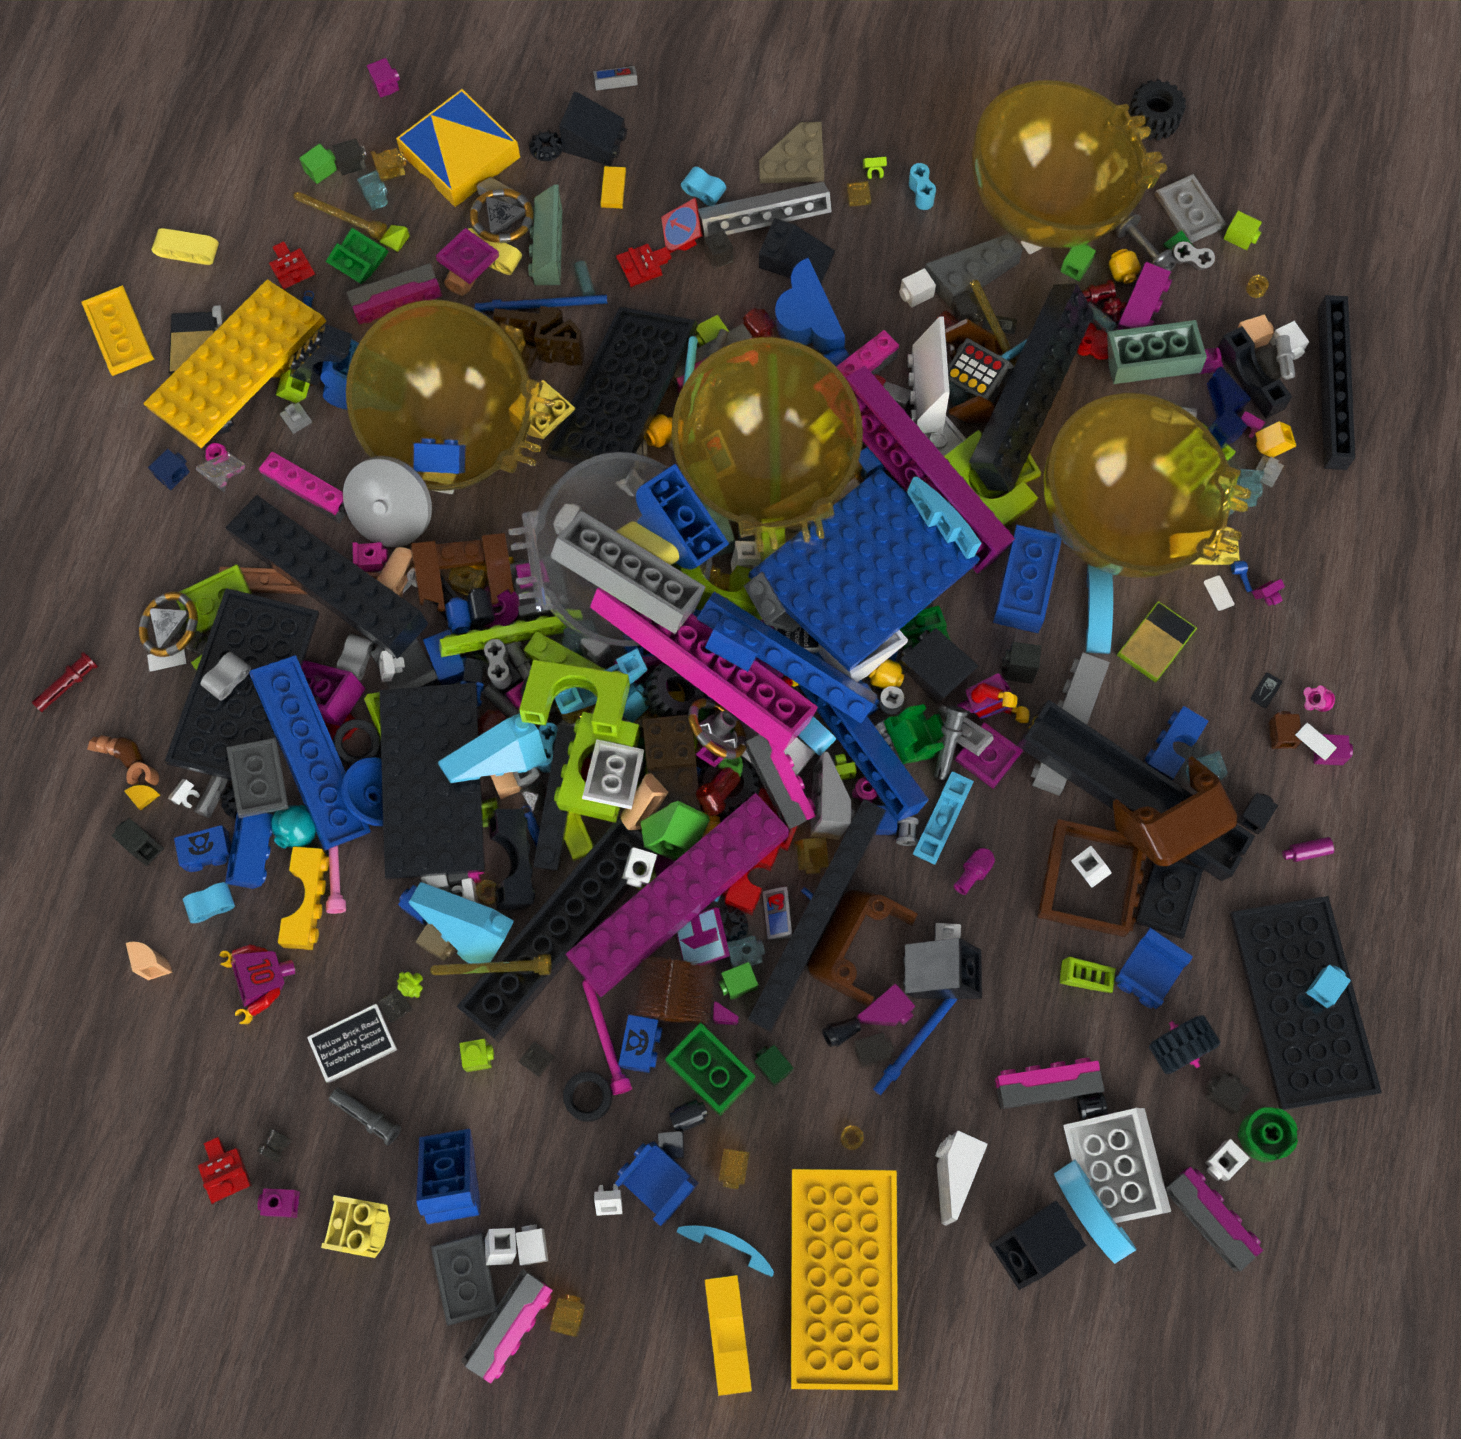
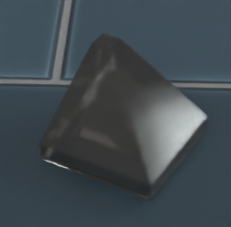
[520,781,547,814]

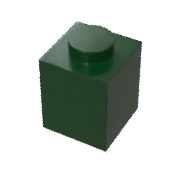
[754,1045,794,1087]

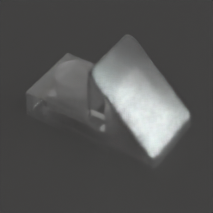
[196,452,245,492]

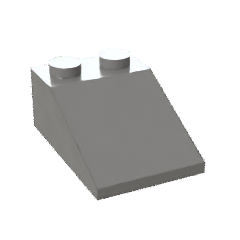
[810,752,855,840]

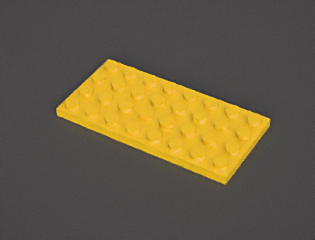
[143,279,326,448]
[791,1169,898,1390]

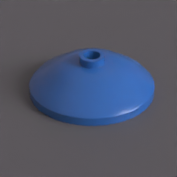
[341,758,383,826]

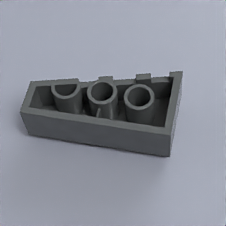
[925,234,1023,309]

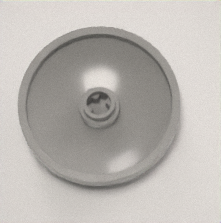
[343,456,432,547]

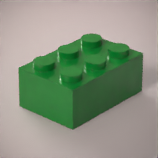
[665,1022,755,1116]

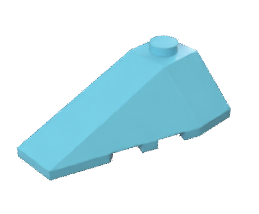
[438,713,547,783]
[408,882,514,971]

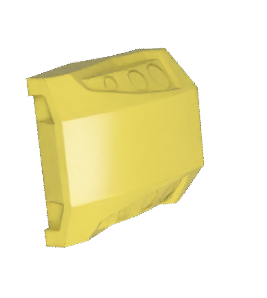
[321,1195,390,1258]

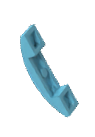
[1086,564,1113,654]
[555,649,648,714]
[913,771,974,865]
[1054,1159,1137,1264]
[677,1225,774,1277]

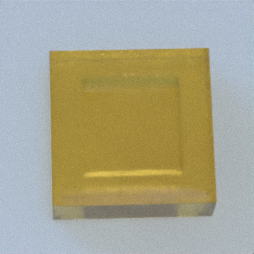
[847,182,871,206]

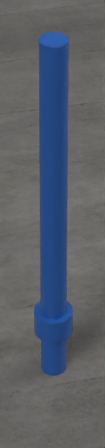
[475,295,607,313]
[873,999,958,1096]

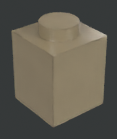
[416,923,456,961]

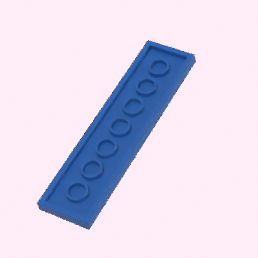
[249,655,371,851]

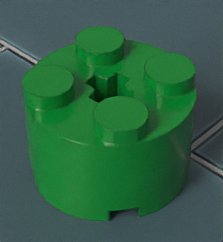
[1237,1107,1298,1162]

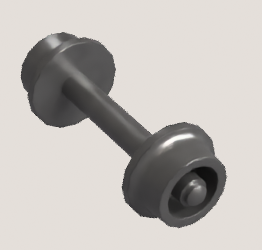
[1113,210,1177,271]

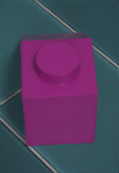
[857,983,915,1027]

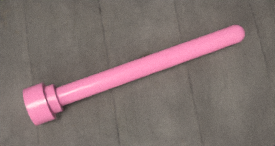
[326,846,346,914]

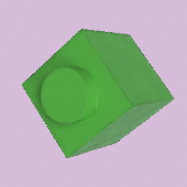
[299,144,337,184]
[1061,241,1096,282]
[718,962,758,1000]

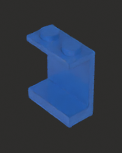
[1114,928,1193,1009]
[615,1141,699,1226]

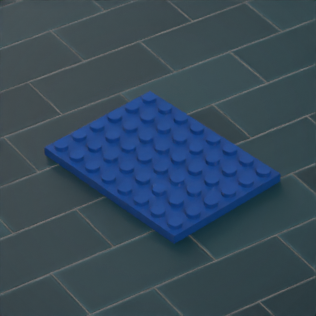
[748,469,980,672]

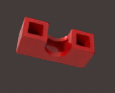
[722,844,780,915]

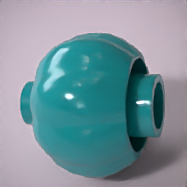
[271,805,316,848]

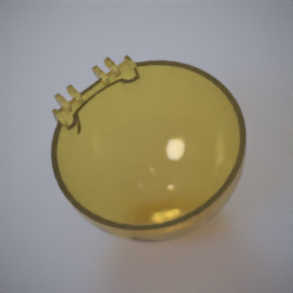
[972,80,1167,249]
[346,300,555,491]
[672,337,863,552]
[1044,393,1251,578]

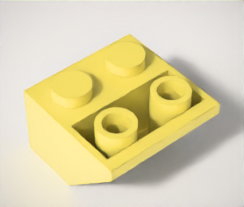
[511,380,575,439]

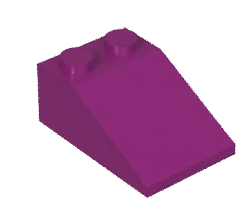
[302,660,366,726]

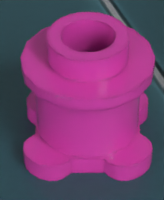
[1303,685,1335,712]
[852,777,879,803]

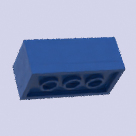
[993,525,1063,634]

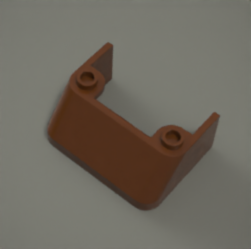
[945,319,1005,424]
[1113,756,1237,866]
[808,890,918,1007]

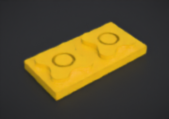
[81,285,154,376]

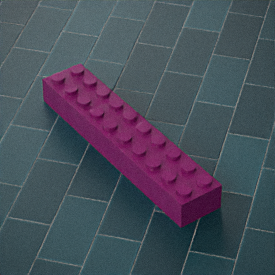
[830,366,1015,574]
[566,793,789,997]

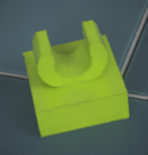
[863,157,887,179]
[834,754,857,781]

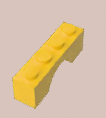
[278,847,329,950]

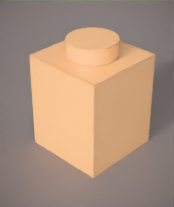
[1238,314,1274,348]

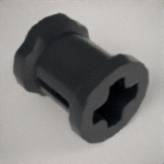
[1076,1093,1107,1120]

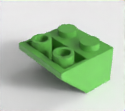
[641,801,710,861]

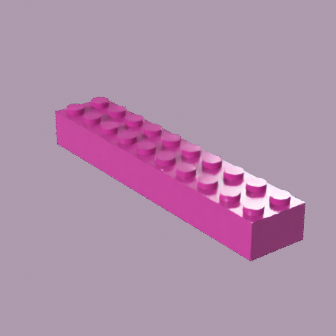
[590,587,818,752]

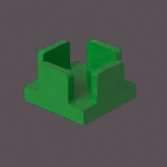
[883,704,944,764]

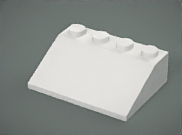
[907,317,949,433]
[1063,1108,1171,1223]
[935,1131,987,1225]

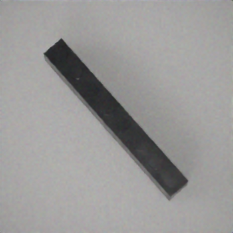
[1318,295,1355,470]

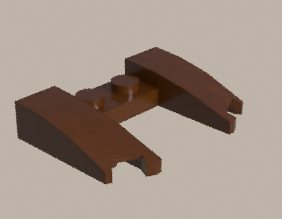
[411,533,514,612]

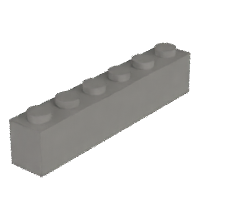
[698,182,832,240]
[1031,652,1110,796]

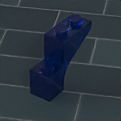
[1205,366,1251,450]

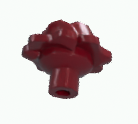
[1101,298,1127,321]

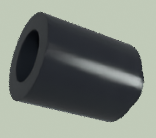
[467,588,495,626]

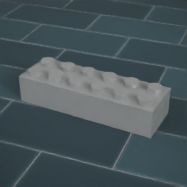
[551,511,705,634]

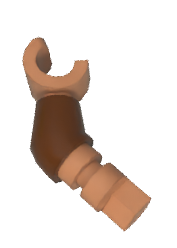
[87,735,159,786]

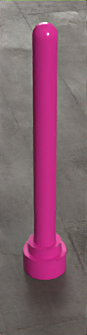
[582,979,632,1095]

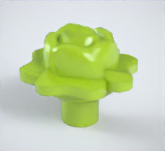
[397,972,423,998]

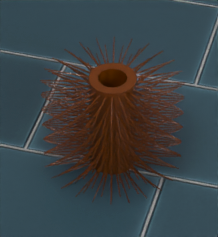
[635,957,716,1025]

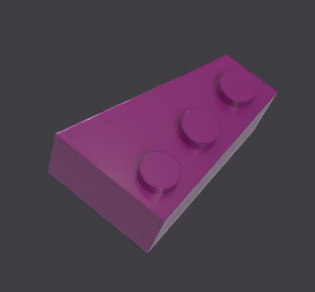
[1117,262,1172,330]

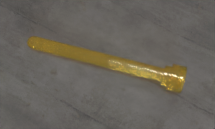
[293,192,387,240]
[971,279,1017,366]
[430,954,551,975]

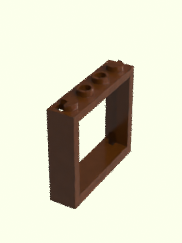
[1037,819,1146,937]

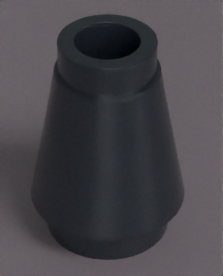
[822,1017,861,1047]

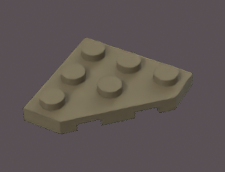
[759,122,824,183]

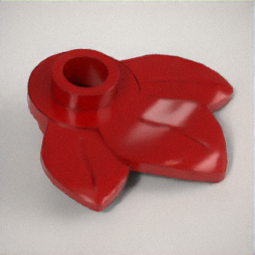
[1077,323,1108,360]

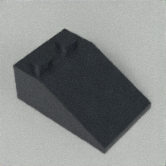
[759,218,835,285]

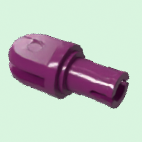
[954,848,995,895]

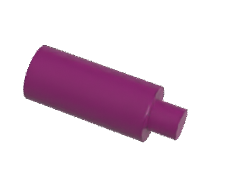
[1282,837,1334,862]

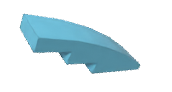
[907,476,981,559]

